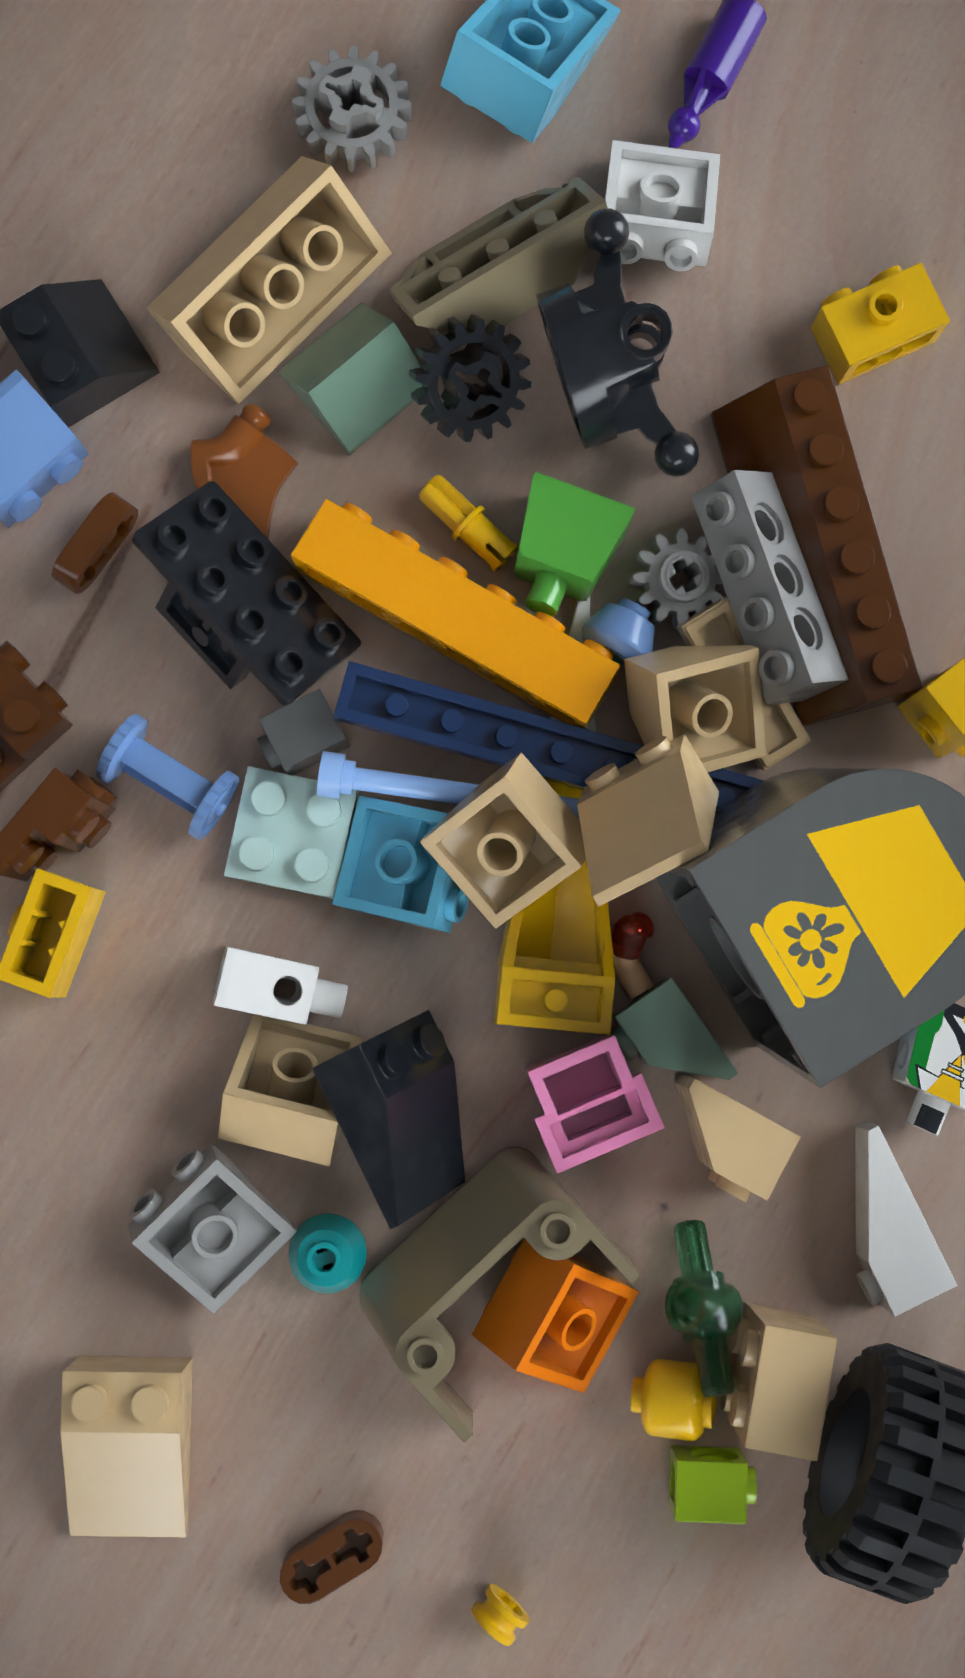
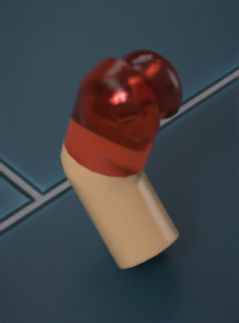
[611,912,654,999]

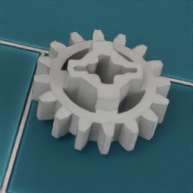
[292,46,412,172]

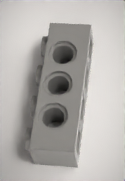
[691,470,849,705]

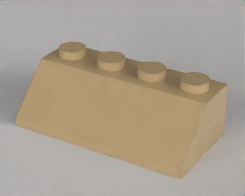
[146,156,392,404]

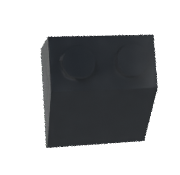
[0,279,160,428]

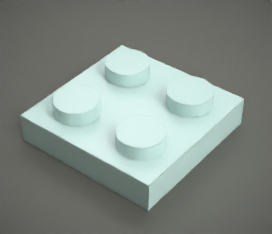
[224,766,359,899]

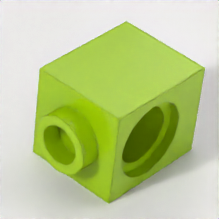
[668,1445,757,1524]

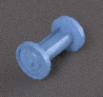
[96,714,240,840]

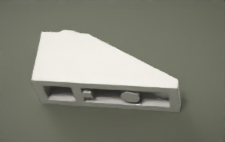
[855,1121,958,1317]

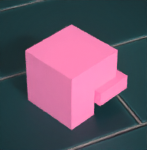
[525,1034,665,1174]

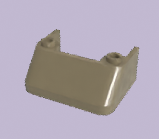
[359,1146,640,1443]

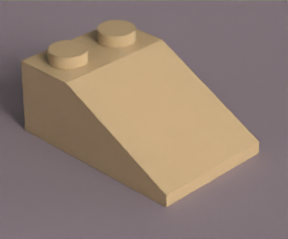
[577,734,719,907]
[60,1356,193,1538]

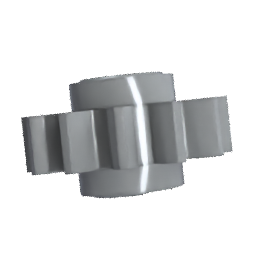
[629,528,723,631]

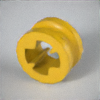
[471,1583,530,1646]

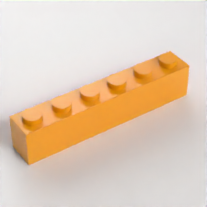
[291,499,620,729]

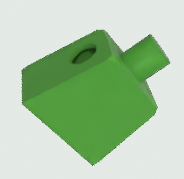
[514,471,636,616]

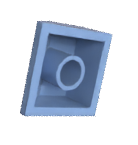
[0,369,89,528]

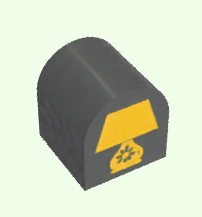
[655,768,965,1088]

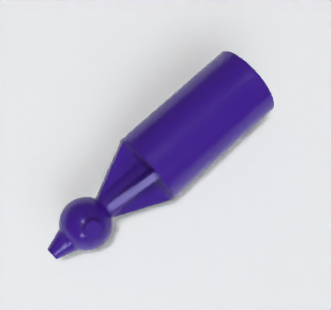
[668,0,767,149]

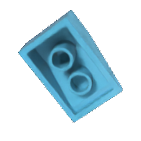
[440,0,621,144]

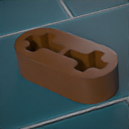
[51,492,138,594]
[280,1510,384,1604]

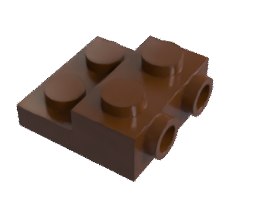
[0,640,73,792]
[0,768,117,881]

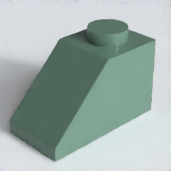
[610,978,738,1080]

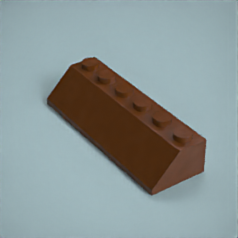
[711,365,923,726]

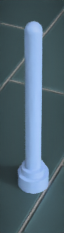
[317,751,579,819]

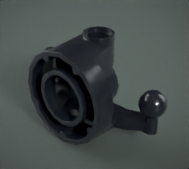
[536,208,699,477]

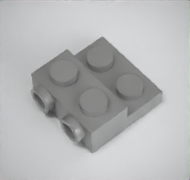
[128,1143,297,1314]

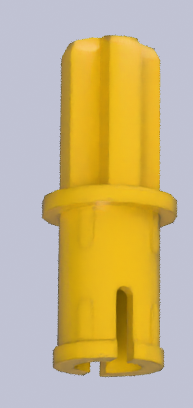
[419,474,519,572]

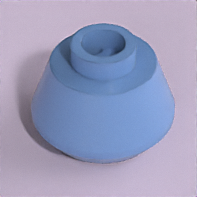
[581,598,655,667]

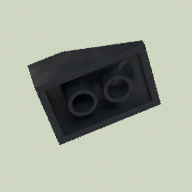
[312,1010,465,1229]

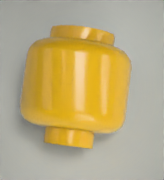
[631,1359,718,1441]

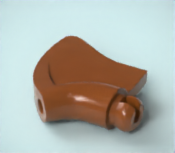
[191,403,298,539]

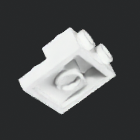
[605,140,721,271]

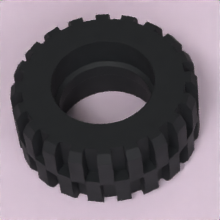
[803,1343,965,1604]

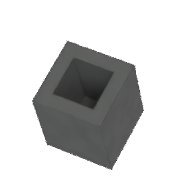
[257,688,349,775]

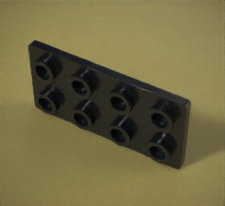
[132,481,361,706]

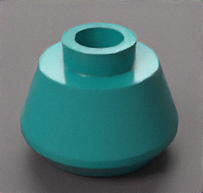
[288,1213,367,1293]

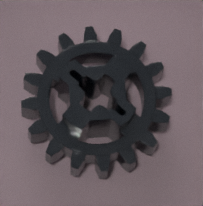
[409,314,532,442]

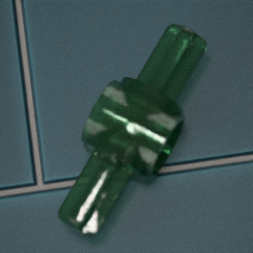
[665,1220,743,1397]

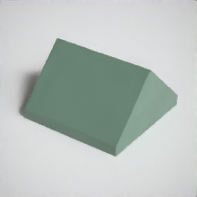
[278,303,422,456]

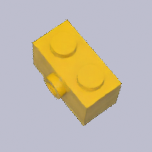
[810,262,950,385]
[897,657,965,758]
[0,868,106,998]

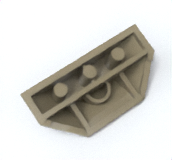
[389,177,608,333]

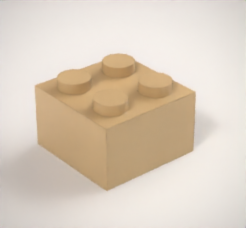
[721,1303,837,1461]

